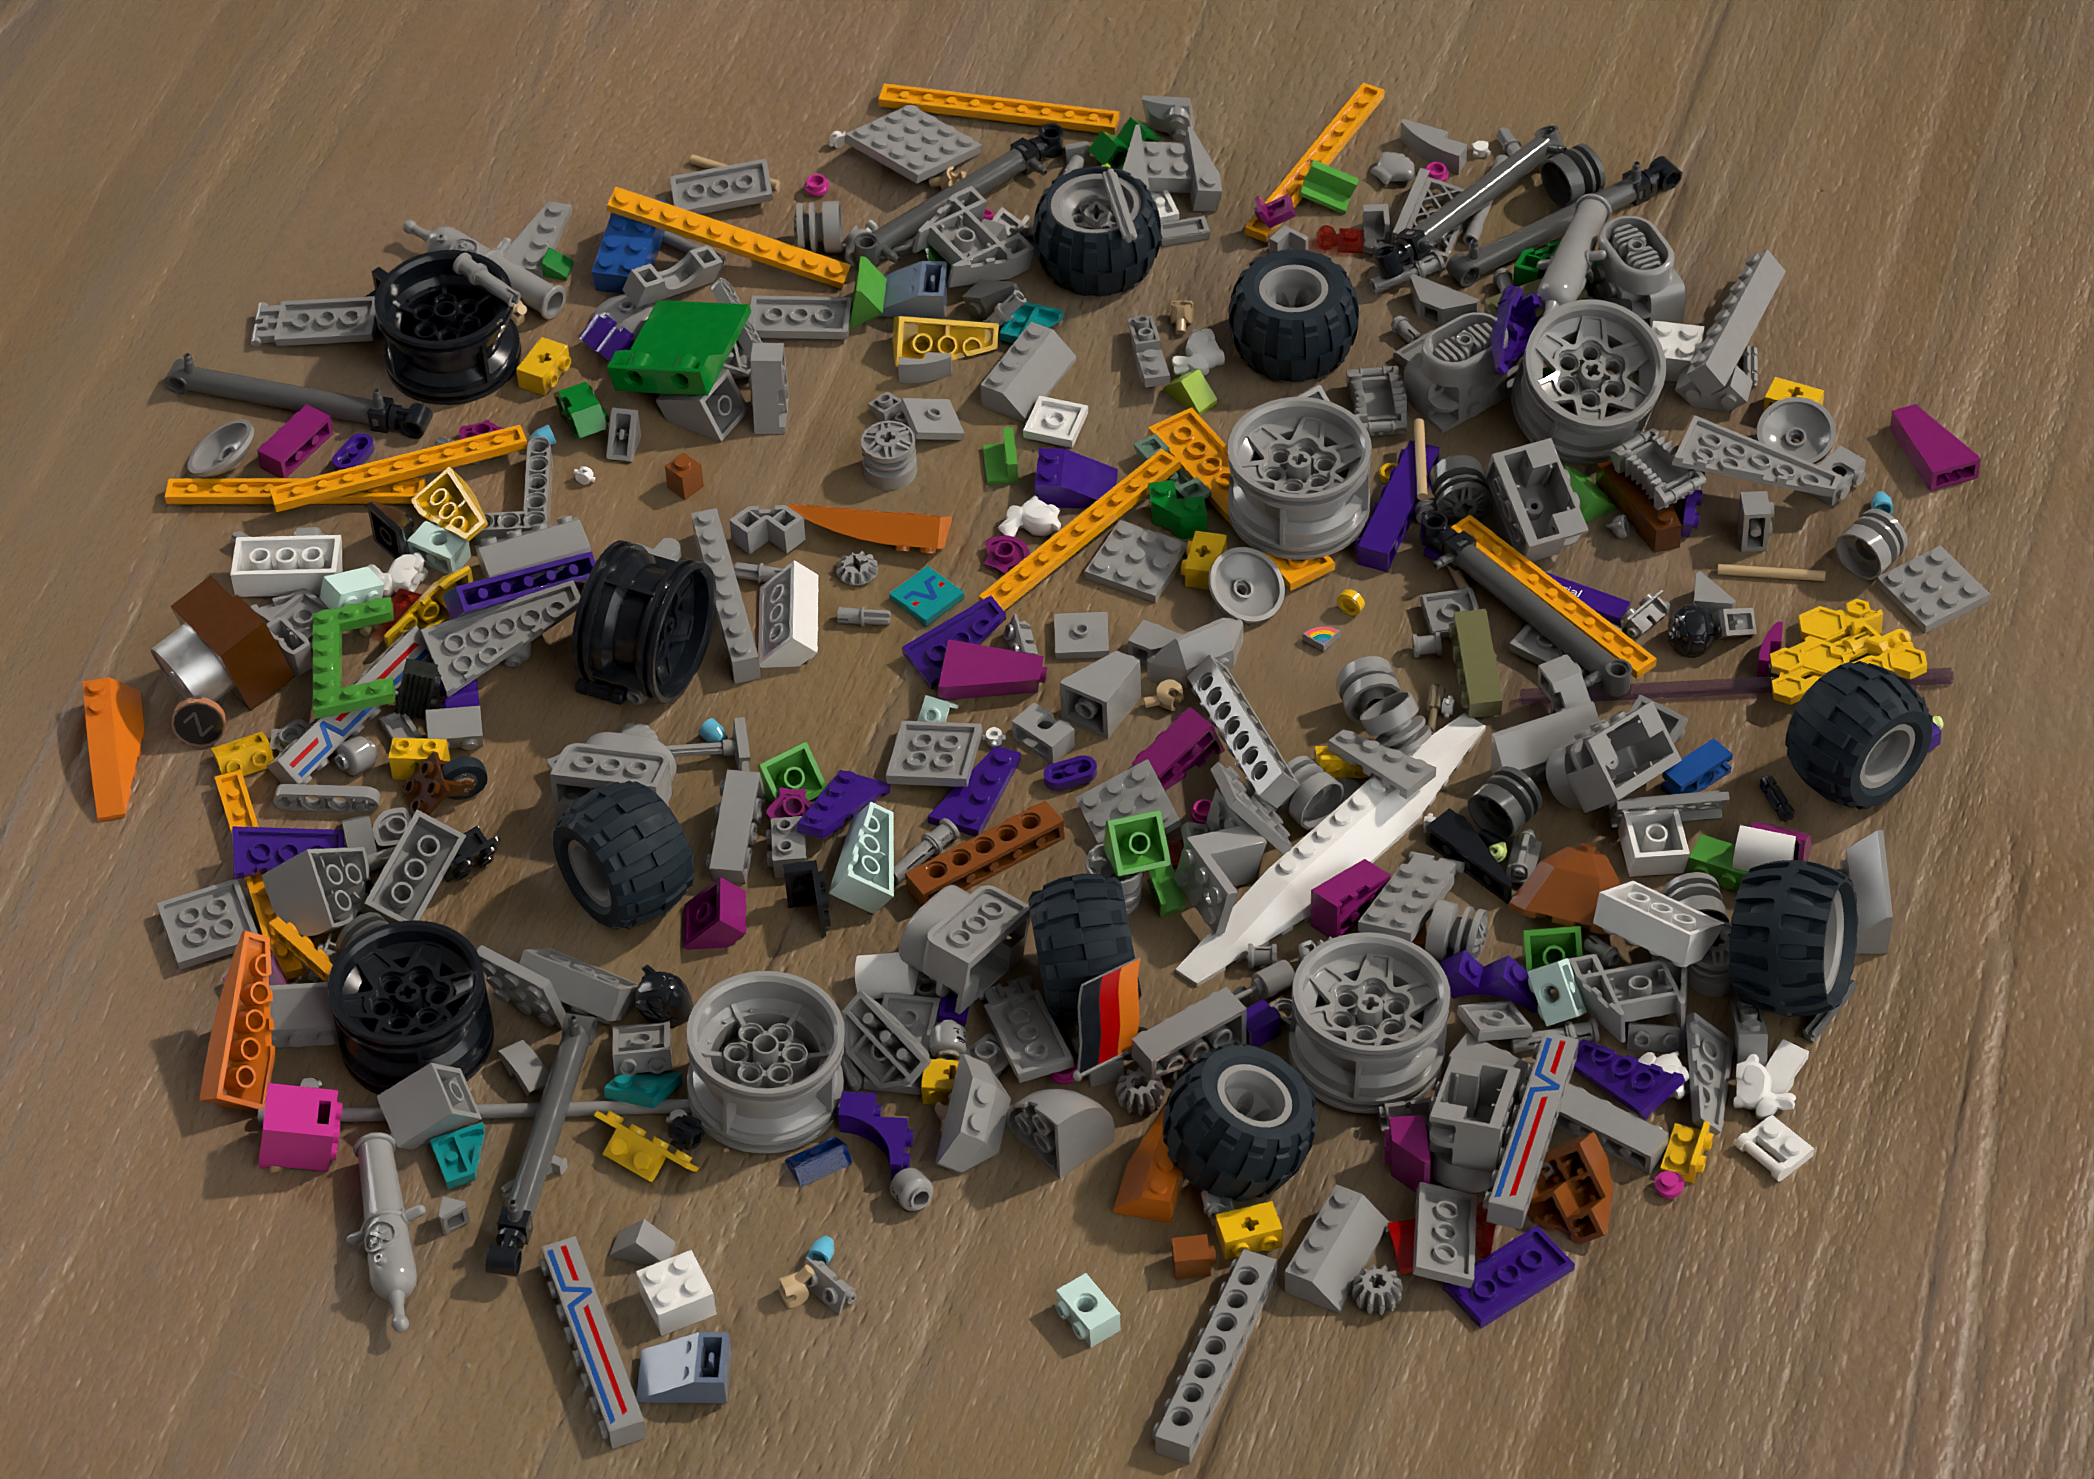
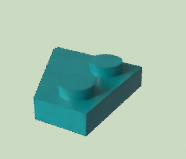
[999,302,1063,343]
[604,1073,683,1109]
[429,1122,485,1189]

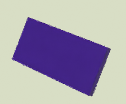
[1443,1225,1575,1329]

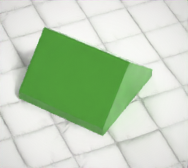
[850,256,887,327]
[1564,465,1616,522]
[758,741,827,803]
[1104,810,1171,876]
[1522,926,1583,972]

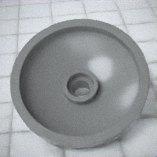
[591,294,656,342]
[1757,397,1836,464]
[188,419,254,478]
[1209,547,1285,623]

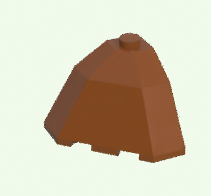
[1508,843,1619,935]
[1527,1131,1613,1244]

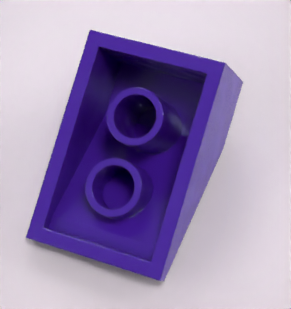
[1035,448,1118,509]

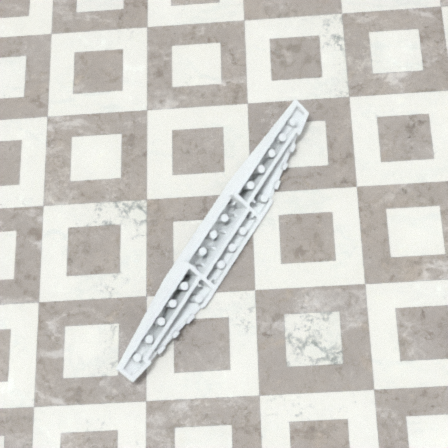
[1176,713,1486,987]

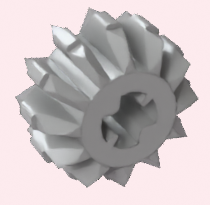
[1115,1066,1165,1116]
[1352,1264,1403,1316]

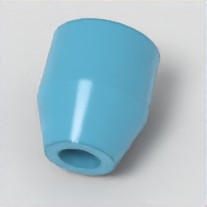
[529,425,557,445]
[1871,491,1893,515]
[698,718,728,743]
[807,1236,834,1266]

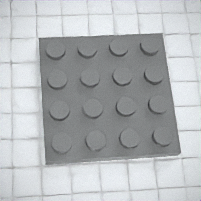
[844,105,982,183]

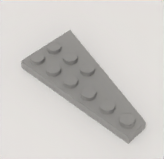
[1671,415,1842,497]
[421,580,581,697]

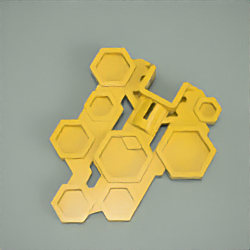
[1769,599,1927,705]

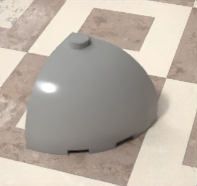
[262,847,370,936]
[1005,1089,1115,1179]

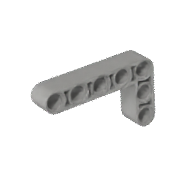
[474,437,553,545]

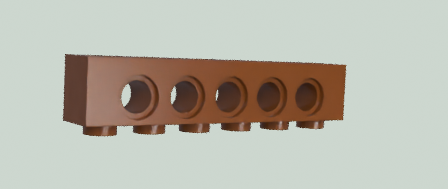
[905,800,1065,907]

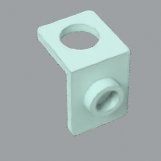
[918,695,959,722]

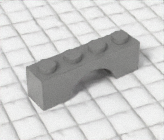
[623,245,723,308]

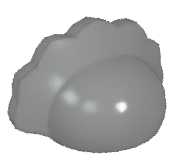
[1606,515,1629,539]

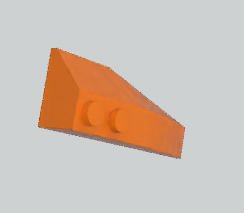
[787,504,952,553]
[82,677,145,822]
[199,931,275,1111]
[1113,1105,1184,1223]

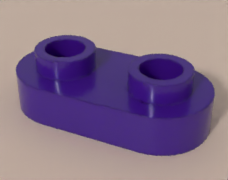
[332,433,374,471]
[1044,755,1097,791]

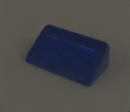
[785,1137,852,1186]

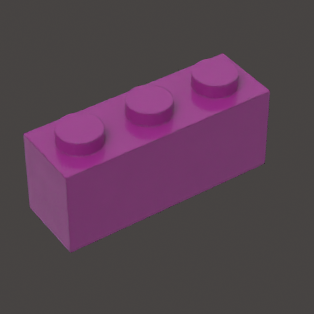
[257,404,334,478]

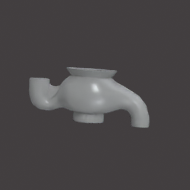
[842,219,879,269]

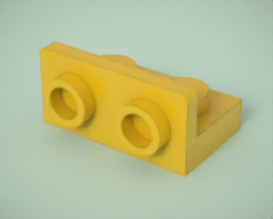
[211,731,274,776]
[1314,746,1372,778]
[1660,1121,1714,1184]

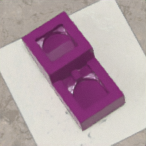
[1757,622,1783,679]

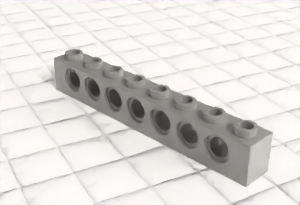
[1187,654,1300,808]
[1152,1249,1277,1464]

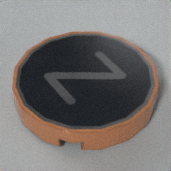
[171,697,226,747]

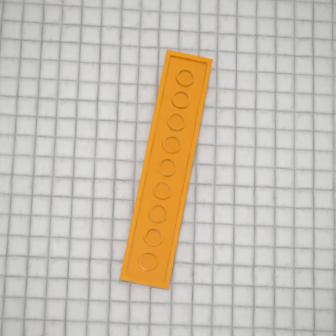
[1148,407,1335,591]

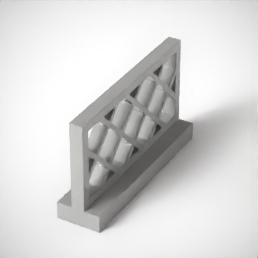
[1390,168,1465,263]
[1608,790,1729,829]

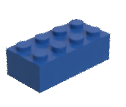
[592,199,665,294]

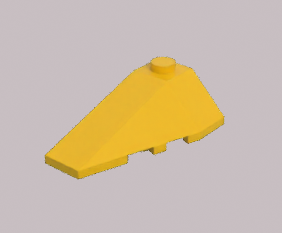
[892,316,999,367]
[410,466,488,542]
[384,566,473,649]

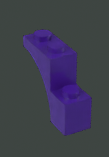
[1439,950,1539,1013]
[838,1092,914,1181]

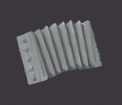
[1346,366,1407,437]
[1609,428,1707,510]

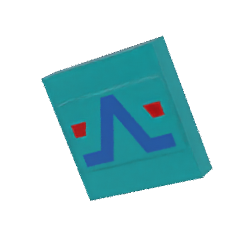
[889,566,965,626]

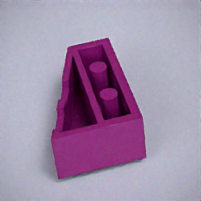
[1132,707,1225,791]
[1310,859,1391,939]

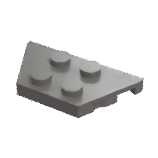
[250,589,330,655]

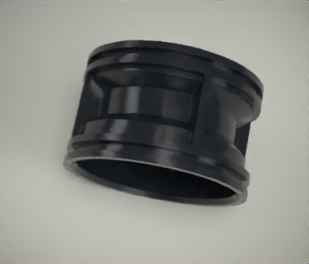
[374,250,521,405]
[572,540,717,704]
[327,920,494,1095]

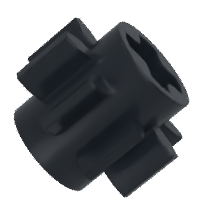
[668,1114,704,1151]

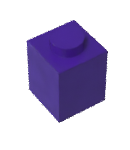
[1246,999,1282,1047]

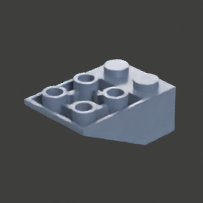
[877,261,948,318]
[636,1332,732,1403]

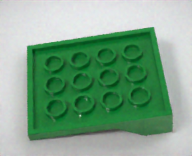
[607,300,752,396]

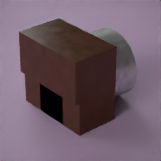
[150,575,295,711]

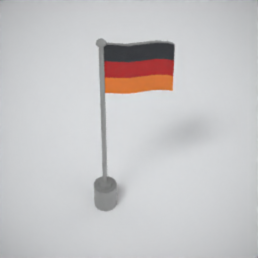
[1073,957,1295,1081]

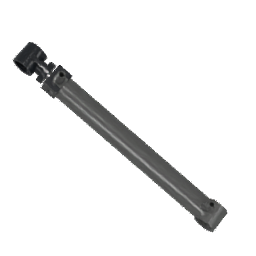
[854,123,1063,266]
[1373,125,1567,279]
[1446,156,1682,287]
[164,353,433,439]
[1419,511,1632,697]
[485,1013,597,1277]

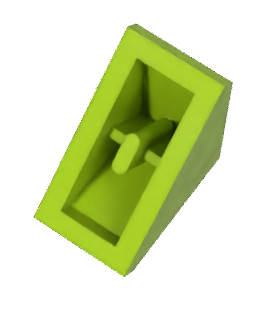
[1163,369,1218,416]

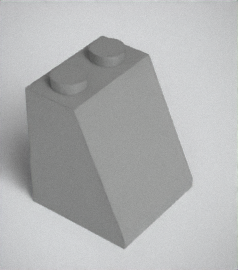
[656,369,750,442]
[1060,651,1141,739]
[376,1063,482,1150]

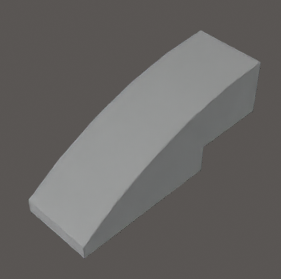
[1401,119,1467,175]

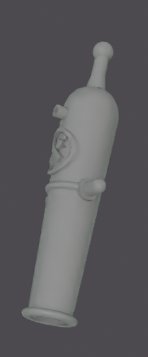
[1537,194,1612,323]
[403,219,566,320]
[346,1132,426,1333]

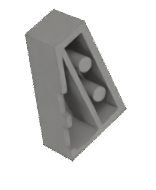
[747,343,789,434]

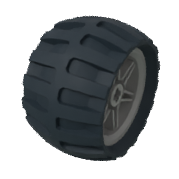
[1729,860,1858,1016]

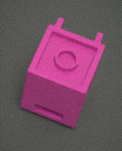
[258,1083,343,1172]

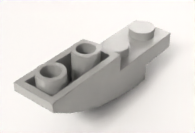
[1127,315,1171,388]

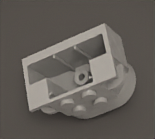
[1585,216,1686,329]
[1404,312,1518,433]
[1485,438,1589,562]
[1546,701,1682,813]
[550,732,677,822]
[899,885,1031,1014]
[1427,1056,1520,1193]

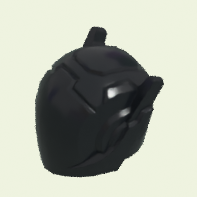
[1668,604,1721,658]
[635,965,694,1028]

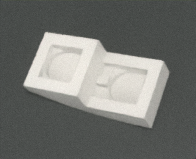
[1765,1039,1809,1094]

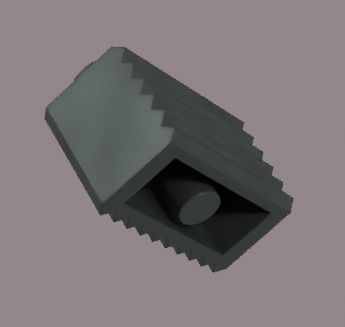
[395,658,442,720]

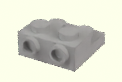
[612,1021,672,1076]

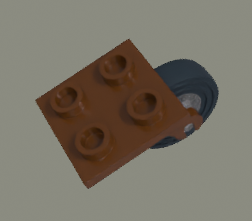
[402,751,488,817]

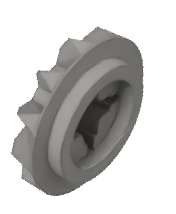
[836,551,878,585]

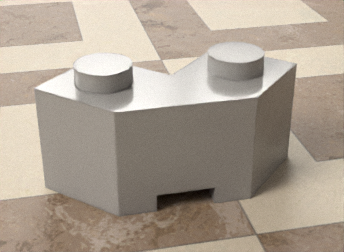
[1675,364,1753,412]
[729,505,806,555]
[1538,654,1591,715]

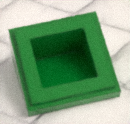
[541,248,574,280]

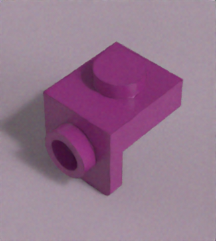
[1254,194,1295,229]

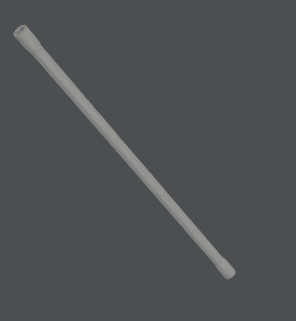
[258,1099,692,1126]

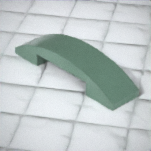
[1134,433,1212,499]

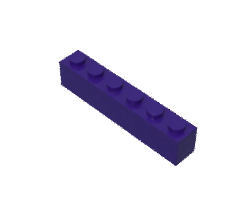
[1354,440,1440,572]
[442,551,596,620]

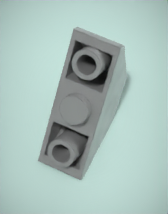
[1410,274,1479,327]

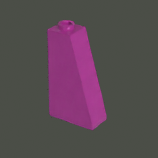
[1890,404,1981,491]
[938,640,1048,700]

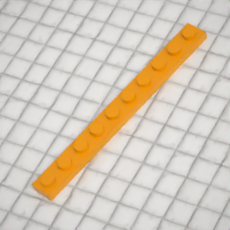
[1245,82,1385,243]
[878,83,1120,135]
[606,186,851,289]
[269,425,527,512]
[978,449,1181,611]
[165,478,426,504]
[1451,515,1657,679]
[215,770,304,980]

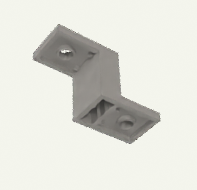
[1174,788,1267,935]

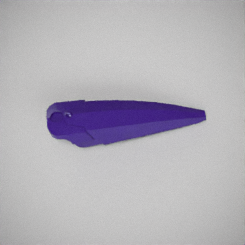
[1492,286,1543,375]

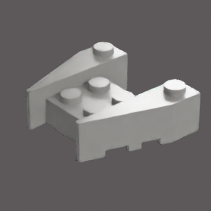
[1123,125,1223,212]
[913,186,1035,288]
[1568,954,1688,1042]

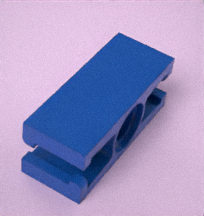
[1661,738,1733,795]

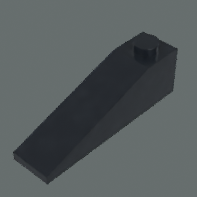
[1426,808,1512,904]

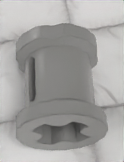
[1412,632,1442,658]
[1248,944,1277,969]

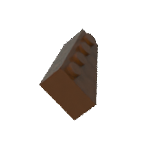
[1596,461,1682,553]

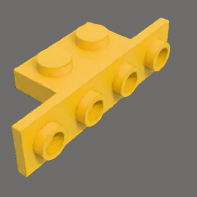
[594,1111,699,1182]

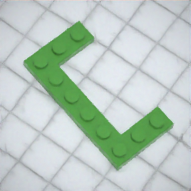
[313,597,395,719]

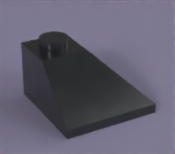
[367,502,414,559]

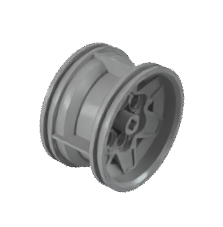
[1511,299,1666,464]
[1228,397,1372,560]
[1288,932,1450,1114]
[687,971,845,1154]

